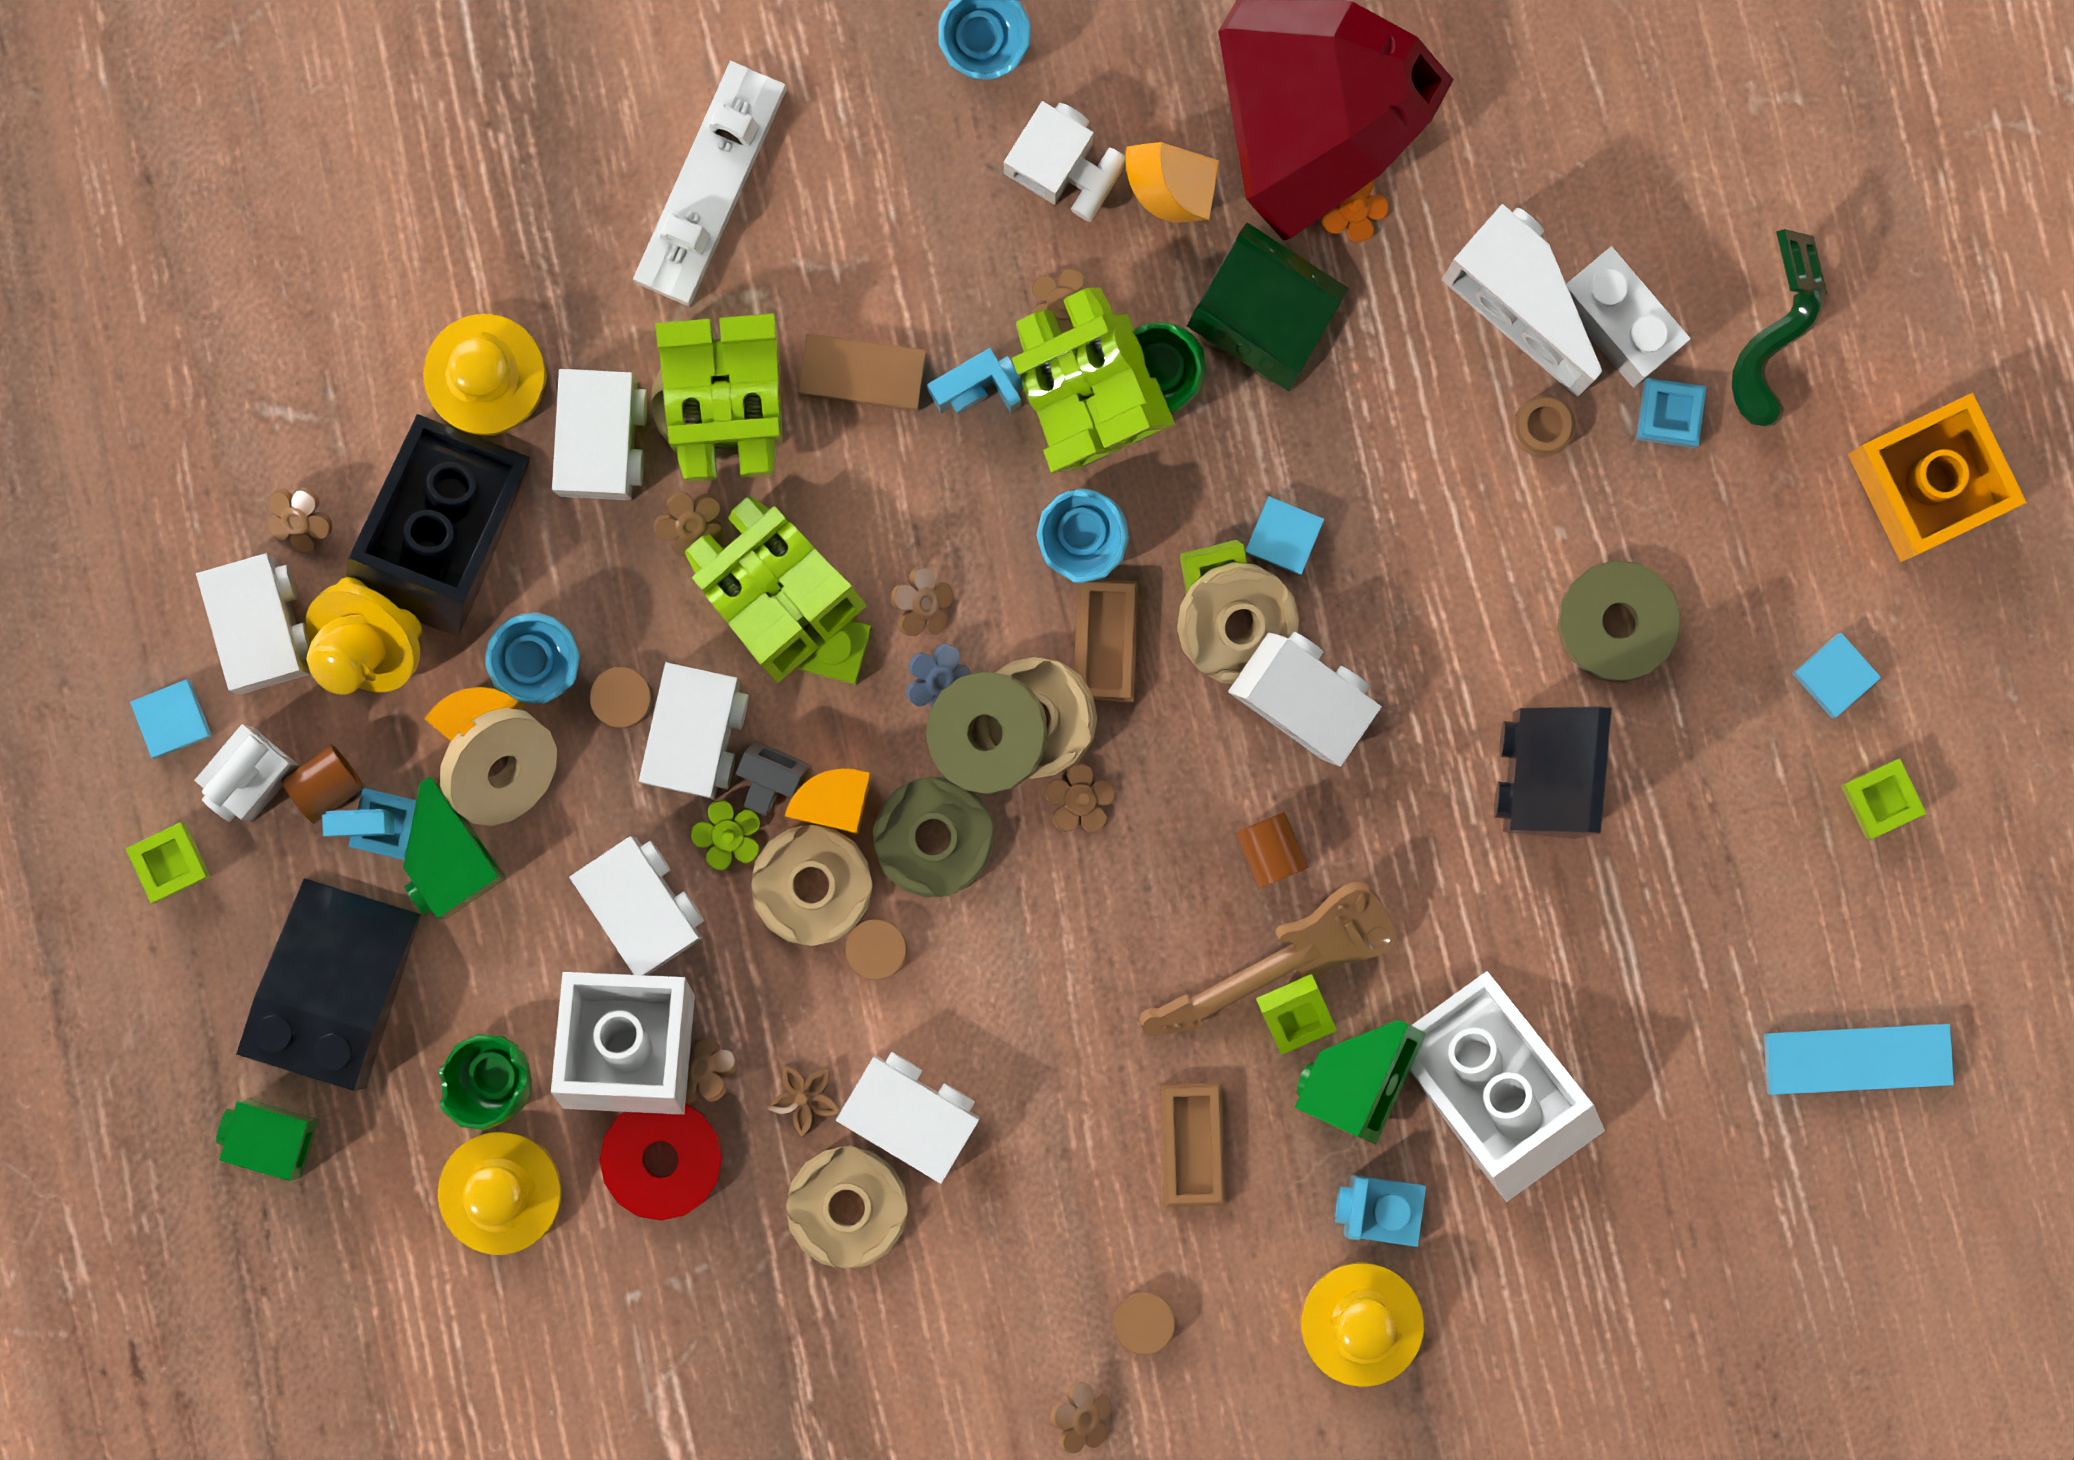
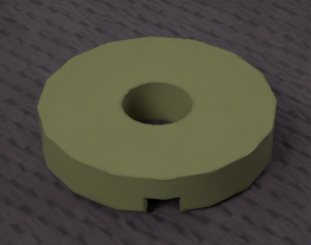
[1557,560,1680,682]
[926,672,1048,794]
[873,777,994,898]

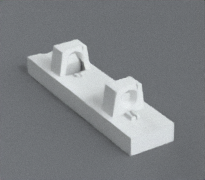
[633,60,787,307]

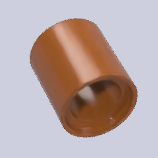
[281,744,364,824]
[1235,812,1309,889]

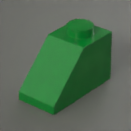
[403,776,506,919]
[1294,1019,1426,1145]

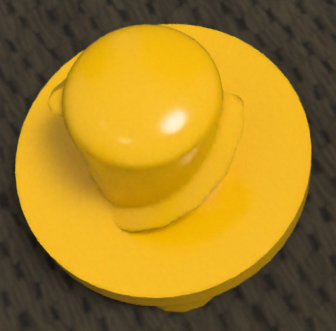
[423,314,547,437]
[306,577,422,695]
[438,1131,562,1255]
[1300,1262,1424,1387]

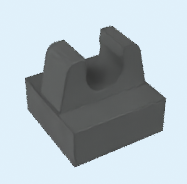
[736,741,811,816]

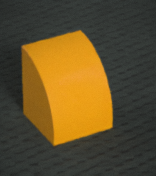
[1126,142,1219,223]
[424,687,526,742]
[785,769,872,834]

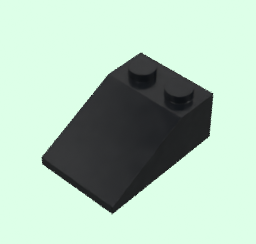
[346,414,530,637]
[1494,706,1612,839]
[236,878,421,1091]

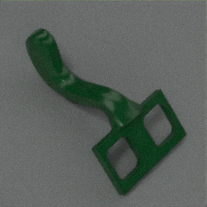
[1732,229,1827,427]

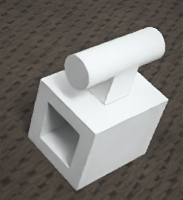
[1004,101,1126,222]
[194,724,300,822]

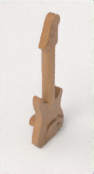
[1139,882,1397,1036]

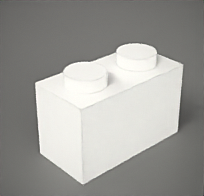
[1566,246,1691,388]
[552,369,648,501]
[196,553,311,695]
[1228,632,1382,767]
[639,662,749,800]
[569,836,704,976]
[835,1052,980,1184]

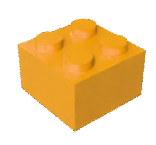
[1848,393,2027,563]

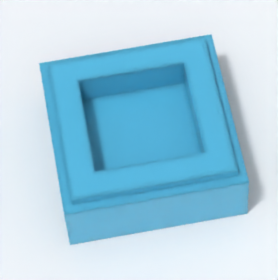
[1636,378,1707,448]
[1245,496,1324,576]
[1792,632,1881,719]
[130,679,213,759]
[348,788,416,860]
[322,809,395,837]

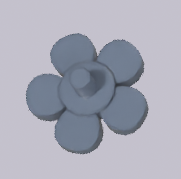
[906,644,971,708]

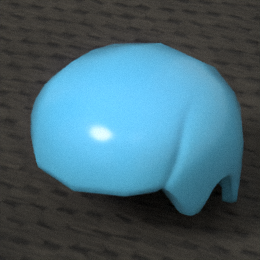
[938,0,1031,80]
[1036,488,1130,583]
[485,612,580,705]

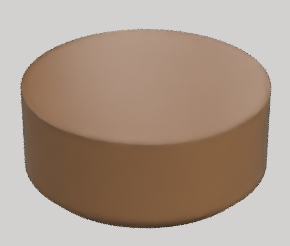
[1513,395,1575,457]
[590,667,652,729]
[845,919,907,980]
[1113,1291,1175,1355]

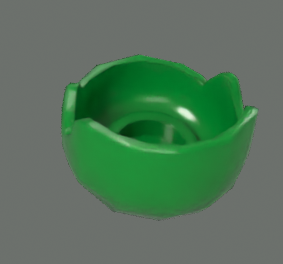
[1133,322,1207,413]
[438,1034,532,1130]

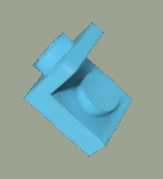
[927,348,1023,414]
[1335,1174,1426,1247]

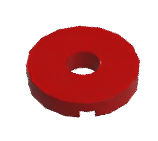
[599,1103,723,1221]

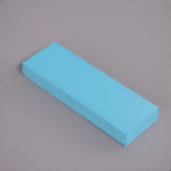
[1764,1024,1954,1095]

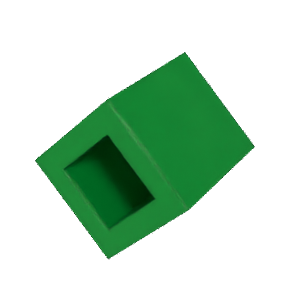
[216,1099,319,1181]

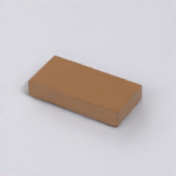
[798,333,927,412]
[1074,579,1139,703]
[1160,1082,1226,1208]

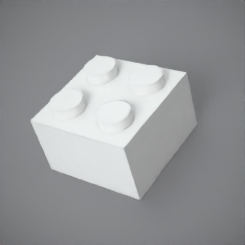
[551,972,695,1114]

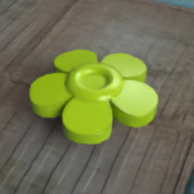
[691,800,760,870]

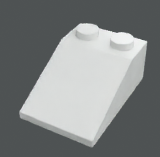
[1441,204,1602,398]
[1409,971,1605,1202]

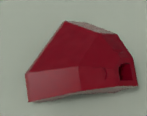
[1218,0,1454,241]

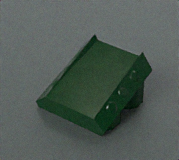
[1186,222,1349,392]

